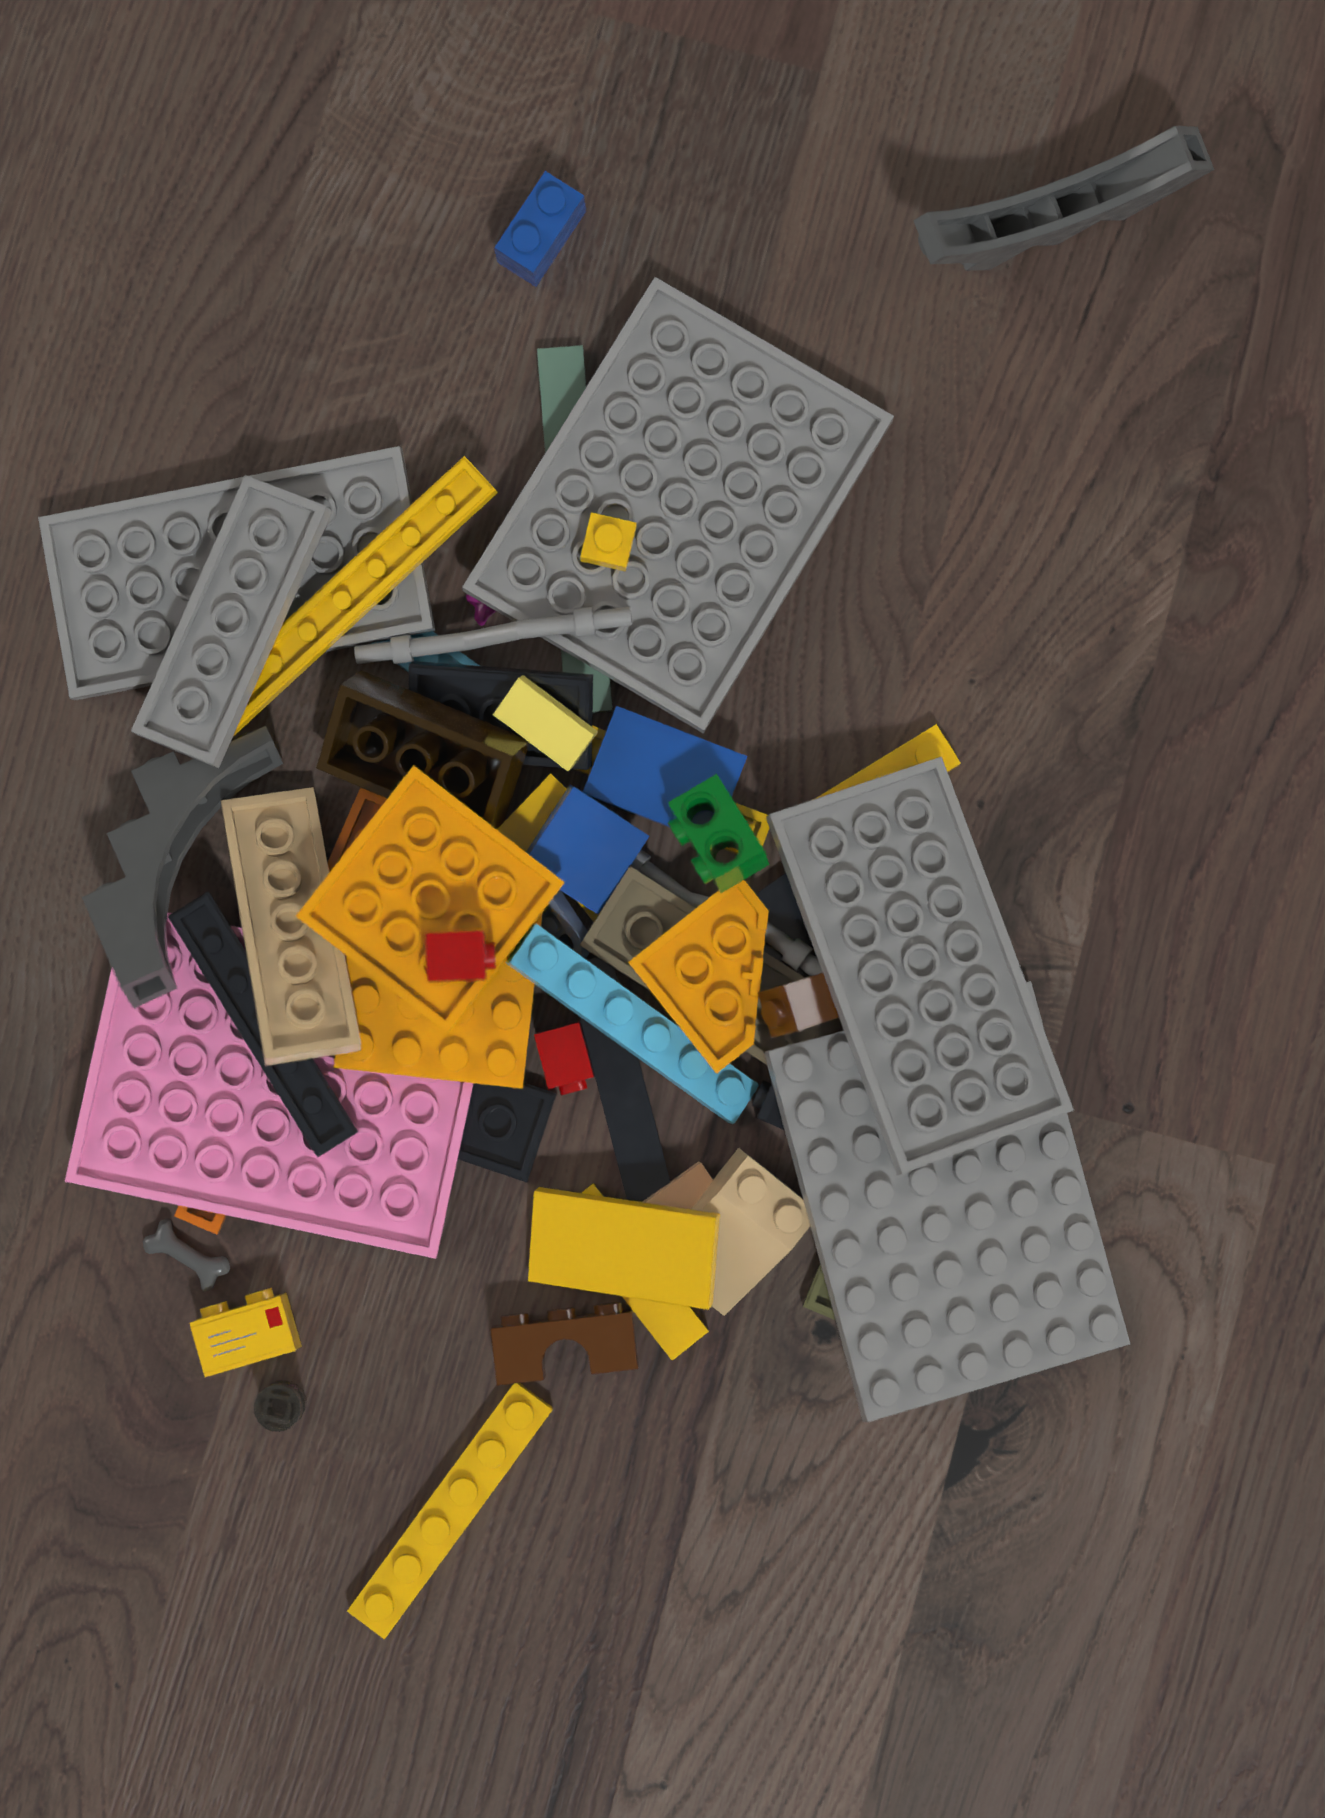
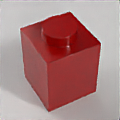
[425,930,496,983]
[534,1022,595,1096]

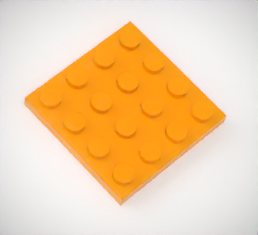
[296,766,565,1034]
[334,912,543,1089]

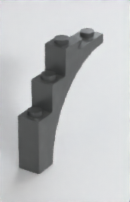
[913,126,1214,271]
[82,726,283,1009]

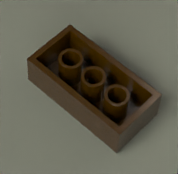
[316,670,530,830]

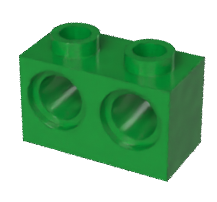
[667,774,770,893]

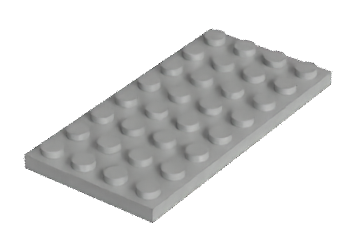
[38,446,435,701]
[766,757,1074,1175]

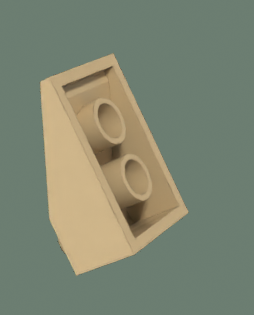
[691,1148,810,1316]

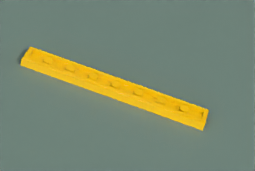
[233,456,498,737]

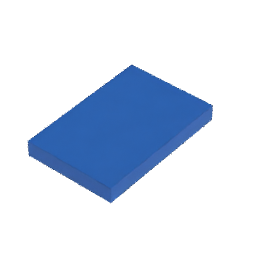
[583,706,747,828]

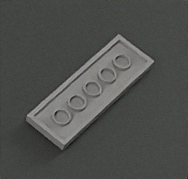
[131,475,332,768]

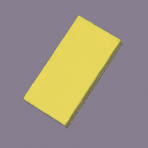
[493,675,598,771]

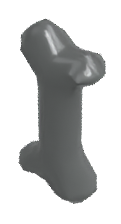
[143,1218,230,1292]

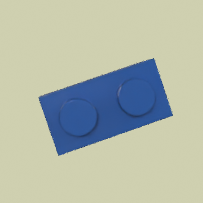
[494,171,586,287]

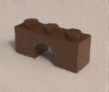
[491,1302,639,1385]

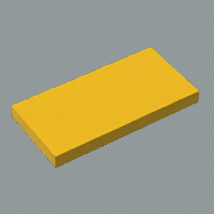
[528,1187,720,1310]

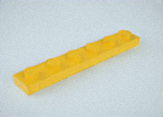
[347,1383,553,1640]

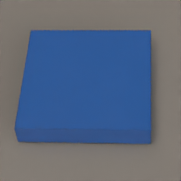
[526,784,650,914]

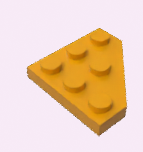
[628,880,769,1074]

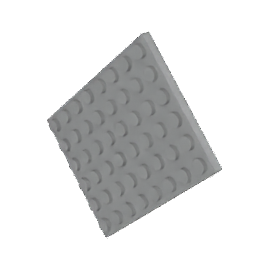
[462,277,894,733]
[764,981,1130,1422]

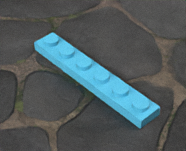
[506,924,759,1124]

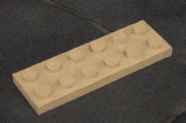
[221,787,361,1066]

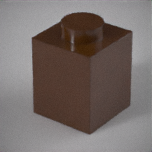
[758,972,839,1038]

